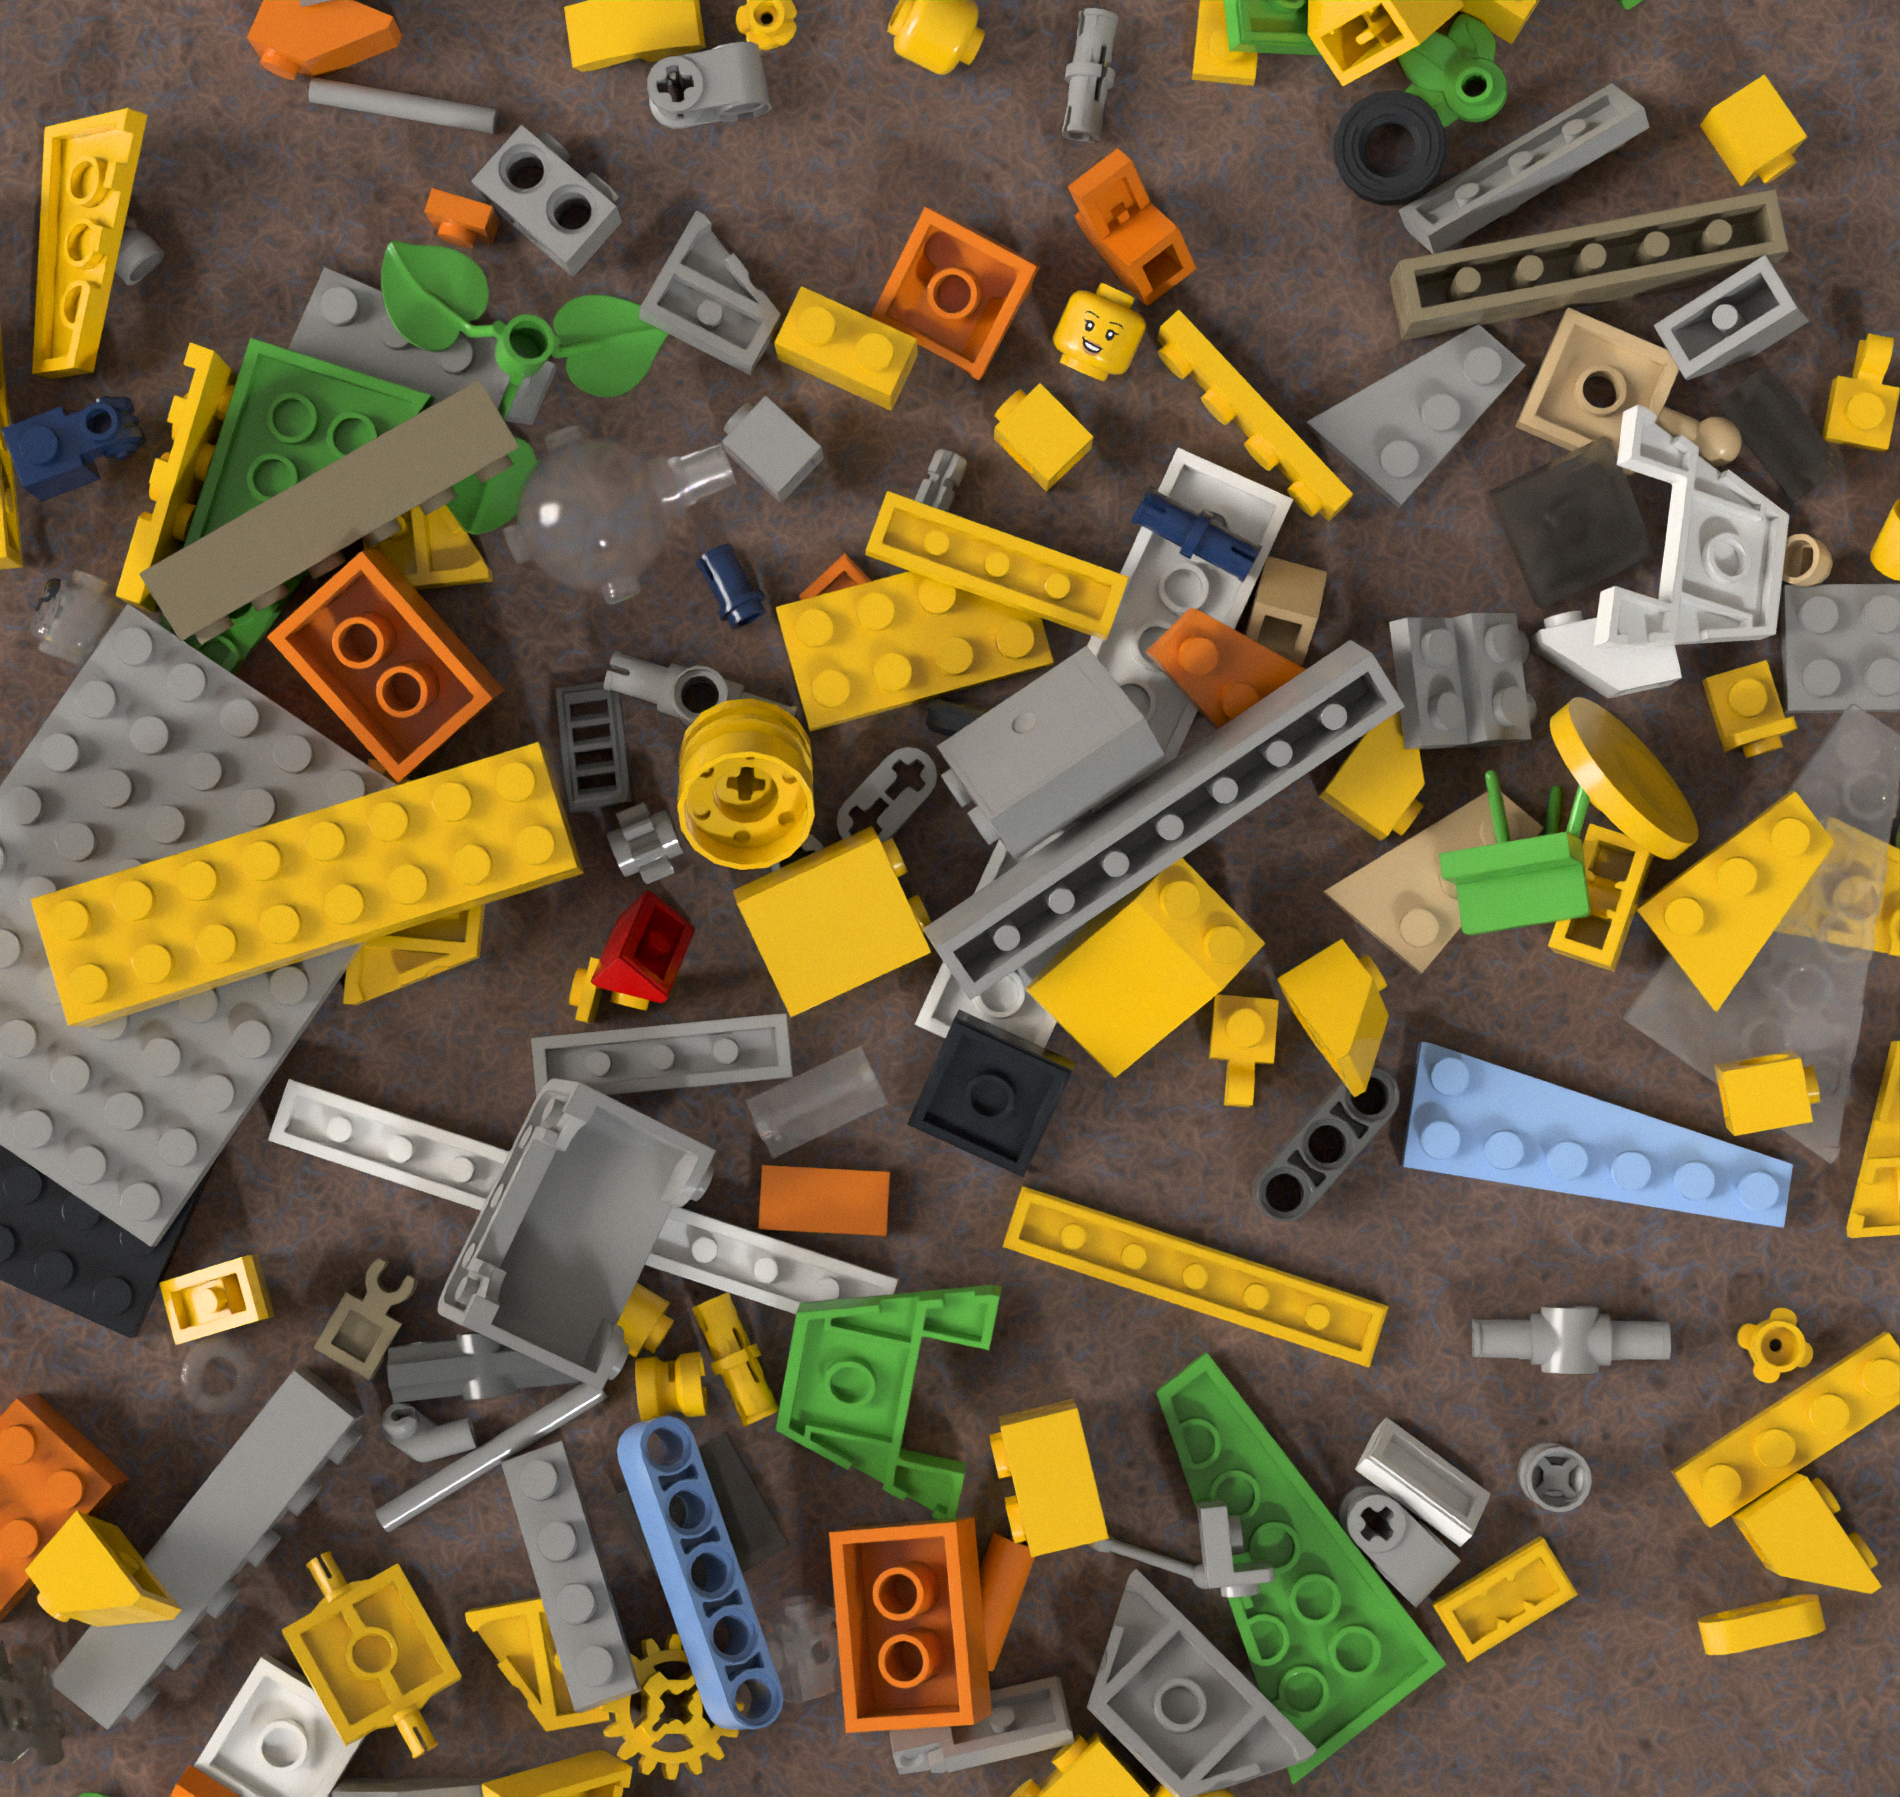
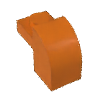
[1068,148,1197,307]

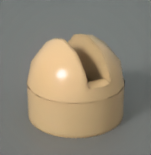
[1782,534,1833,587]

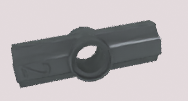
[387,1332,580,1403]

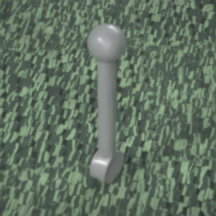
[1087,1534,1209,1589]

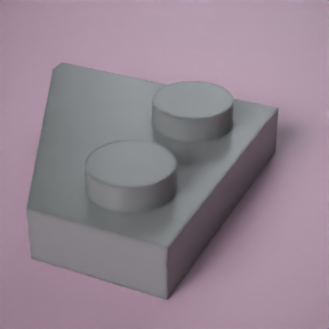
[639,210,781,376]

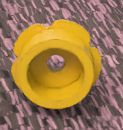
[736,0,797,51]

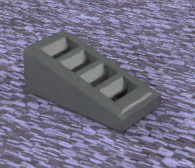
[555,682,635,814]

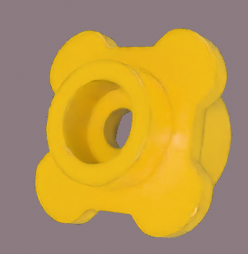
[1737,1308,1813,1383]

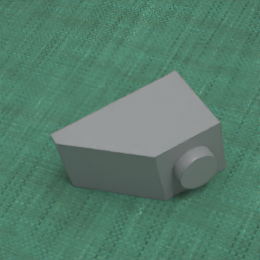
[1653,255,1810,380]

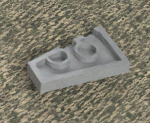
[1305,324,1526,508]

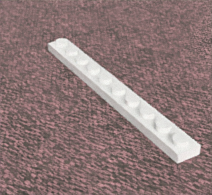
[268,1079,898,1314]

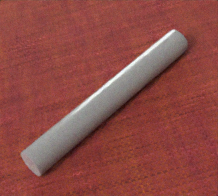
[308,77,498,134]

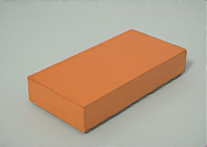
[758,1165,890,1236]

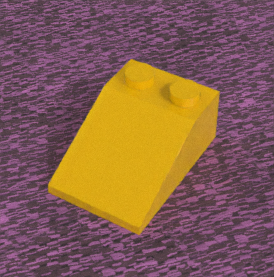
[1025,858,1265,1078]

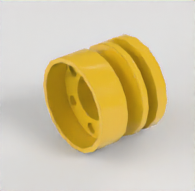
[677,698,815,870]

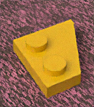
[363,504,493,590]
[465,1596,613,1732]

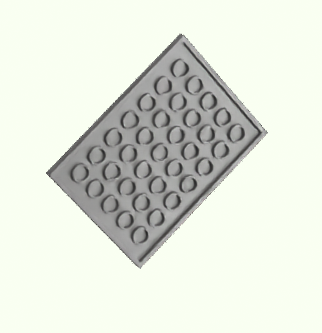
[0,604,397,1247]

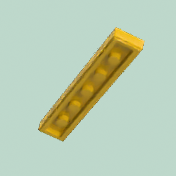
[1002,1186,1389,1367]

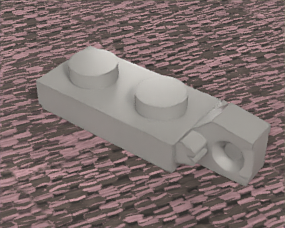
[889,1676,1075,1775]

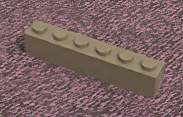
[1389,189,1789,340]
[139,379,519,644]

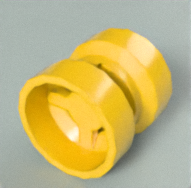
[635,1351,708,1422]

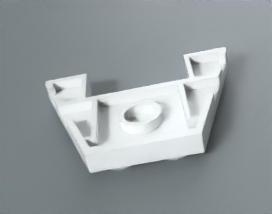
[1593,405,1789,649]

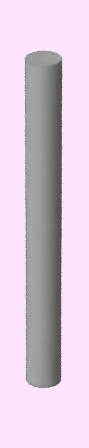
[375,1382,609,1533]

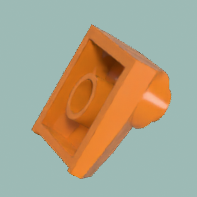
[870,207,1040,380]

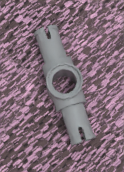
[603,650,798,726]
[1472,1306,1671,1374]

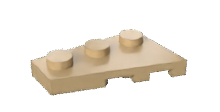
[1322,791,1544,974]

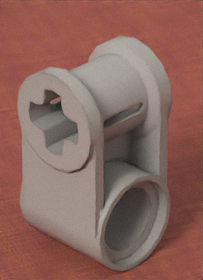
[647,42,772,129]
[1337,1484,1461,1607]

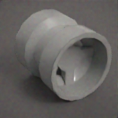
[1517,1441,1592,1512]

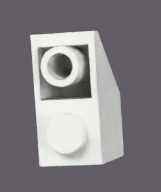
[1530,611,1682,699]

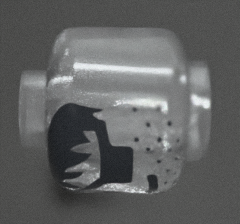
[29,570,123,668]

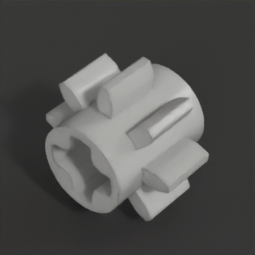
[606,802,684,884]

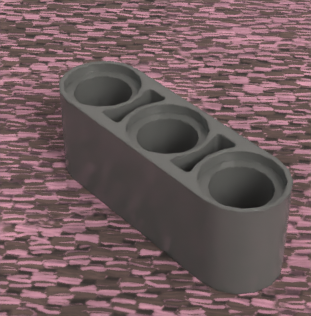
[1251,1067,1400,1222]

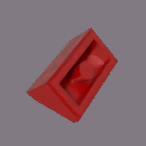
[591,889,695,1003]

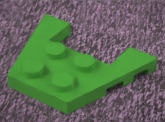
[776,1285,1002,1520]

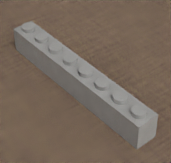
[923,640,1405,1001]

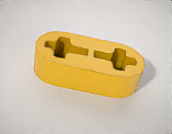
[1698,1594,1826,1655]

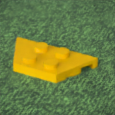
[343,759,485,1005]

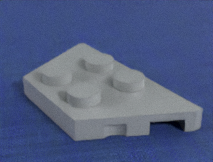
[1087,1569,1318,1797]

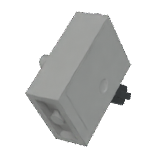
[925,646,1166,860]

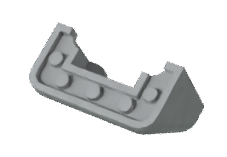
[438,1078,716,1391]

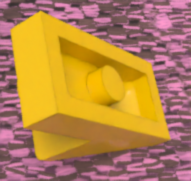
[159,1254,275,1345]

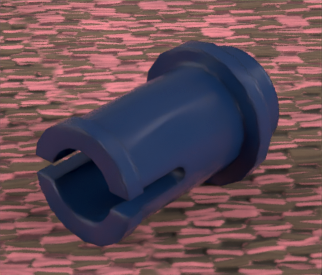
[695,543,766,629]

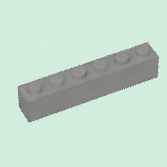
[47,1366,365,1730]

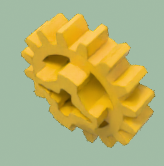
[599,1634,744,1780]

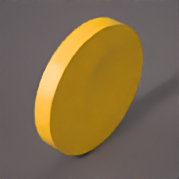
[1550,697,1699,860]

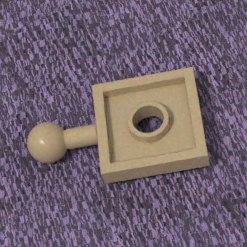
[1515,307,1742,477]

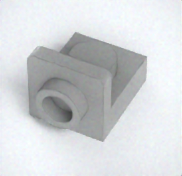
[1196,1499,1274,1597]

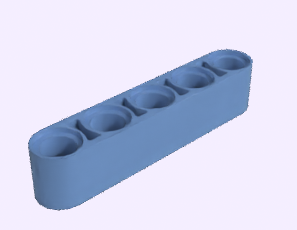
[617,1416,784,1730]

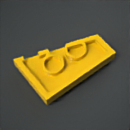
[1635,790,1835,1012]

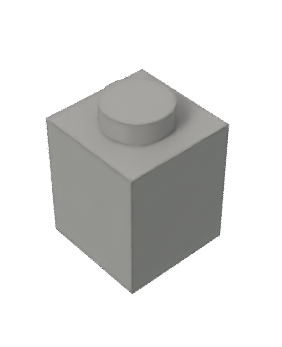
[722,395,824,503]

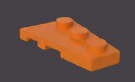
[1146,607,1306,730]

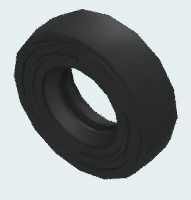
[1334,90,1447,206]

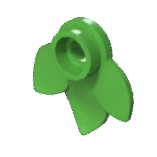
[1398,13,1508,127]

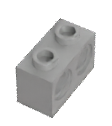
[471,125,622,277]

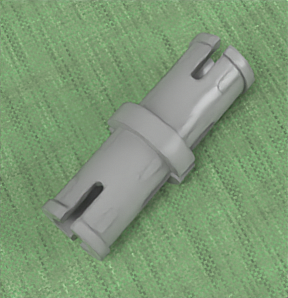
[1061,8,1119,143]

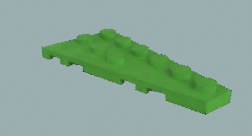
[159,338,436,675]
[1155,1351,1447,1785]

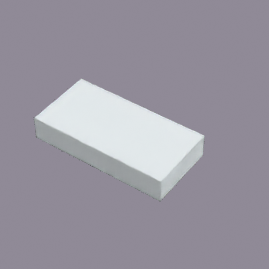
[1355,1417,1491,1547]

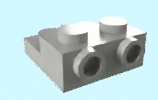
[1389,613,1537,749]

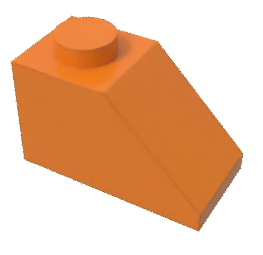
[247,0,402,80]

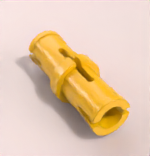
[691,1292,780,1427]

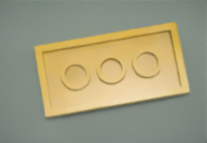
[776,571,1054,732]

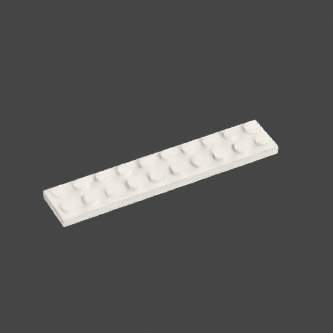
[915,448,1293,1048]

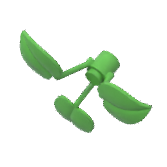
[381,241,669,535]

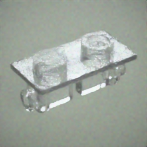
[746,1046,888,1158]

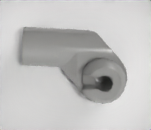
[381,1402,478,1462]

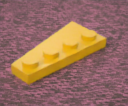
[32,108,148,379]
[116,343,238,613]

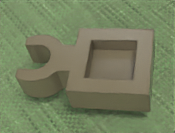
[314,1258,418,1380]

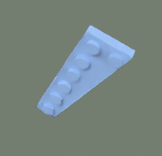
[1400,1042,1793,1228]

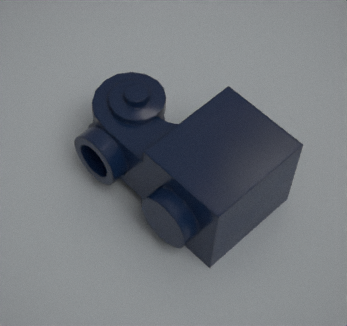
[1,396,146,501]

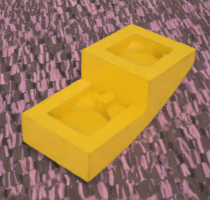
[564,0,706,72]

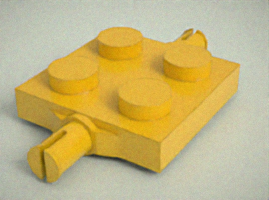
[282,1551,462,1759]

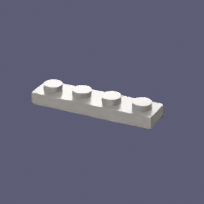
[1399,83,1650,254]
[531,1013,794,1098]
[501,1440,642,1713]

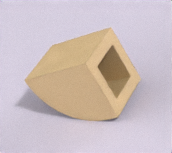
[1245,556,1327,666]

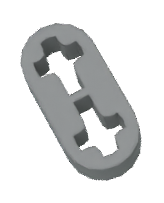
[837,747,937,842]

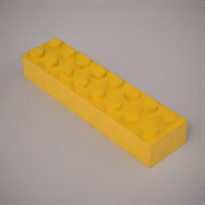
[30,742,584,1028]

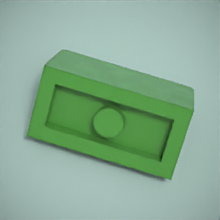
[1439,831,1591,936]

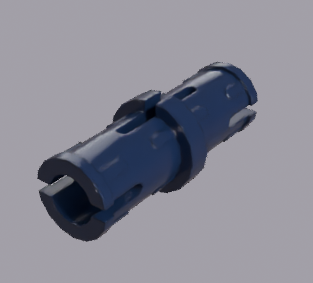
[1131,485,1263,583]

